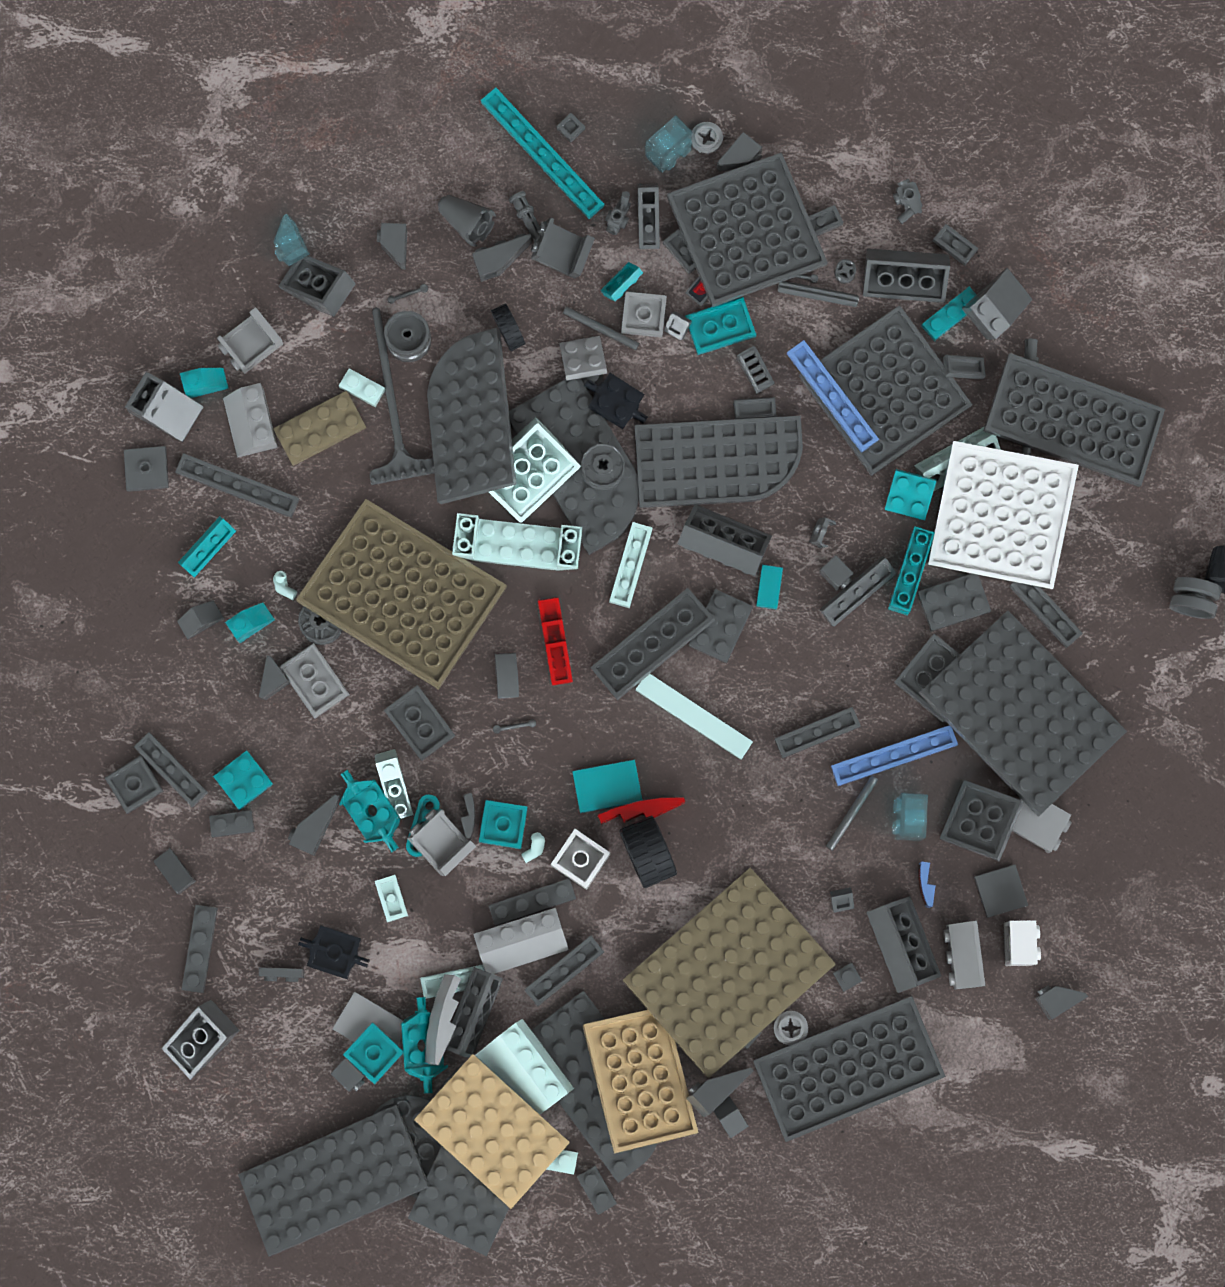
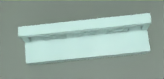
[914,426,1001,492]

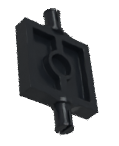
[584,373,648,430]
[298,925,370,980]

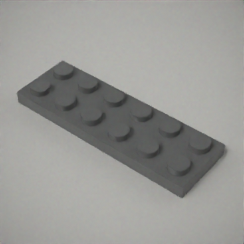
[590,588,715,700]

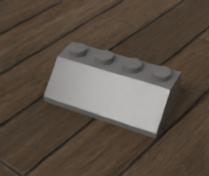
[473,908,569,974]

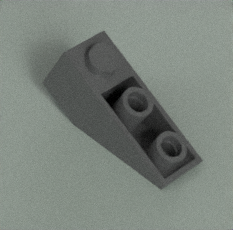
[472,234,532,282]

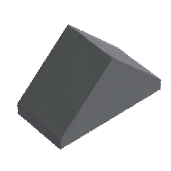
[177,600,224,640]
[259,656,290,700]
[713,1096,749,1139]

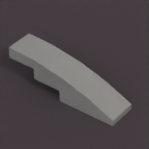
[425,974,461,1065]

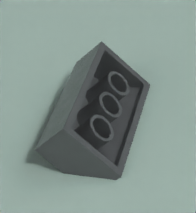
[863,248,950,303]
[677,505,772,576]
[867,896,941,993]

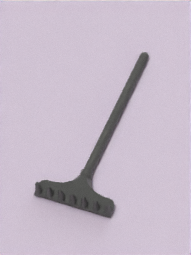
[370,307,435,485]

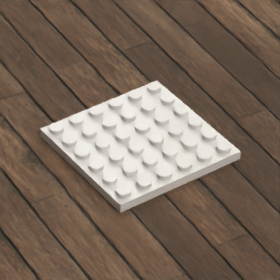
[928,441,1079,589]

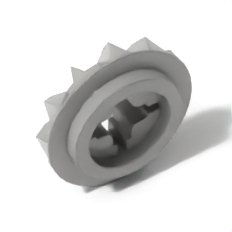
[690,122,723,154]
[774,1011,808,1045]

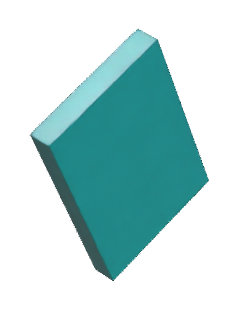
[685,297,756,355]
[572,760,642,813]

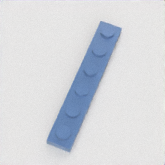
[787,340,879,453]
[831,725,958,786]

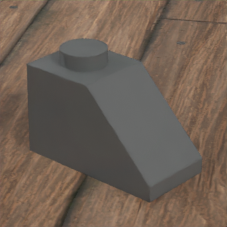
[717,132,762,172]
[377,223,408,270]
[1035,985,1088,1020]

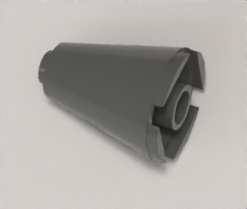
[438,195,496,246]

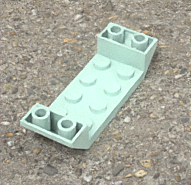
[452,513,582,570]

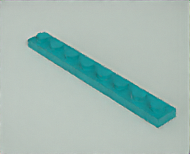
[481,88,604,219]

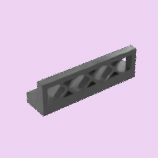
[446,967,503,1058]

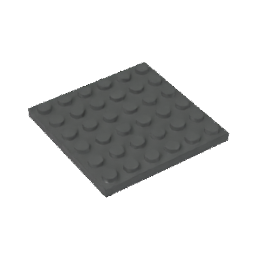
[667,152,828,307]
[799,305,973,476]

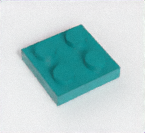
[885,469,936,520]
[213,751,273,810]
[479,800,528,849]
[343,1022,403,1084]

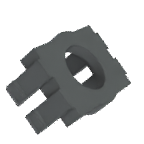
[809,517,836,548]

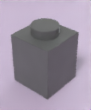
[819,555,853,591]
[331,1058,366,1092]

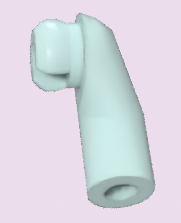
[273,571,297,600]
[521,832,545,863]

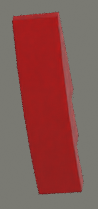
[538,597,573,686]
[598,797,685,825]

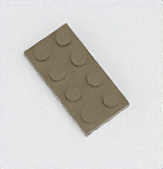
[273,391,366,466]

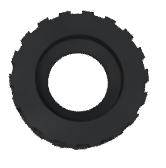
[491,303,525,351]

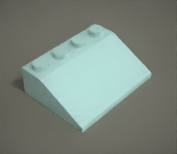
[489,417,581,523]
[475,1019,574,1114]

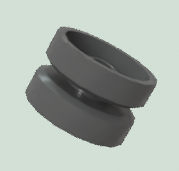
[384,311,431,362]
[1169,577,1222,619]

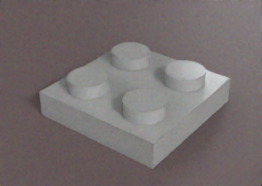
[621,292,667,338]
[559,336,607,381]

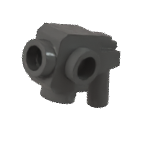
[893,179,923,224]
[605,191,631,235]

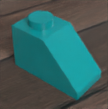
[180,368,229,398]
[225,603,275,643]

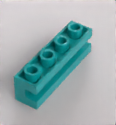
[888,526,935,616]

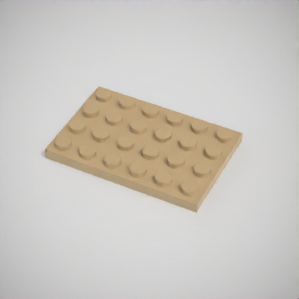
[583,1010,698,1154]
[414,1054,570,1209]

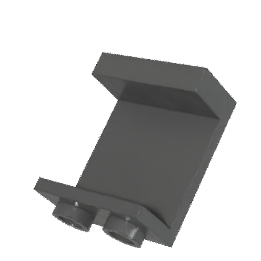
[531,218,595,279]

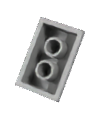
[223,383,278,457]
[943,921,985,990]

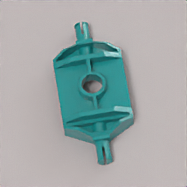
[339,770,401,853]
[401,997,448,1094]

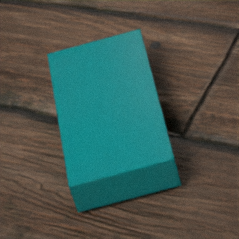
[756,565,783,610]

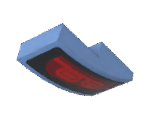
[918,862,936,908]

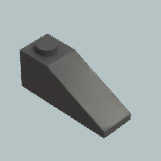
[638,183,660,249]
[288,795,341,856]
[686,1068,754,1118]

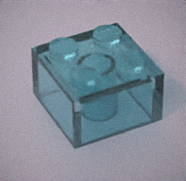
[645,115,693,173]
[892,793,928,841]

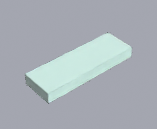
[420,965,485,999]

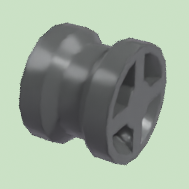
[835,259,856,284]

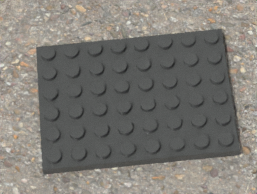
[919,611,1127,817]

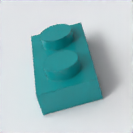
[600,262,643,301]

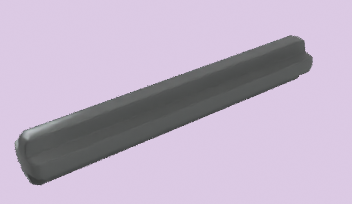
[778,281,859,307]

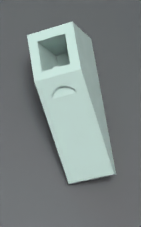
[375,749,413,818]

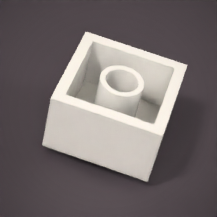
[551,829,610,890]
[1004,921,1041,966]

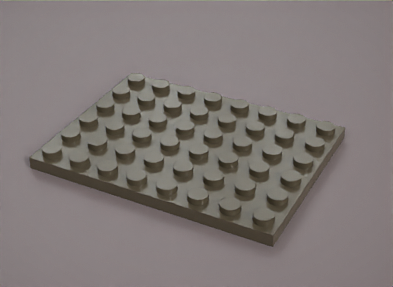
[296,499,507,689]
[622,867,836,1079]

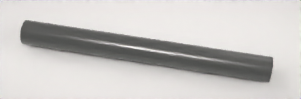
[563,306,640,350]
[826,775,878,851]

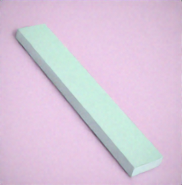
[636,674,753,760]

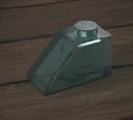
[274,214,310,266]

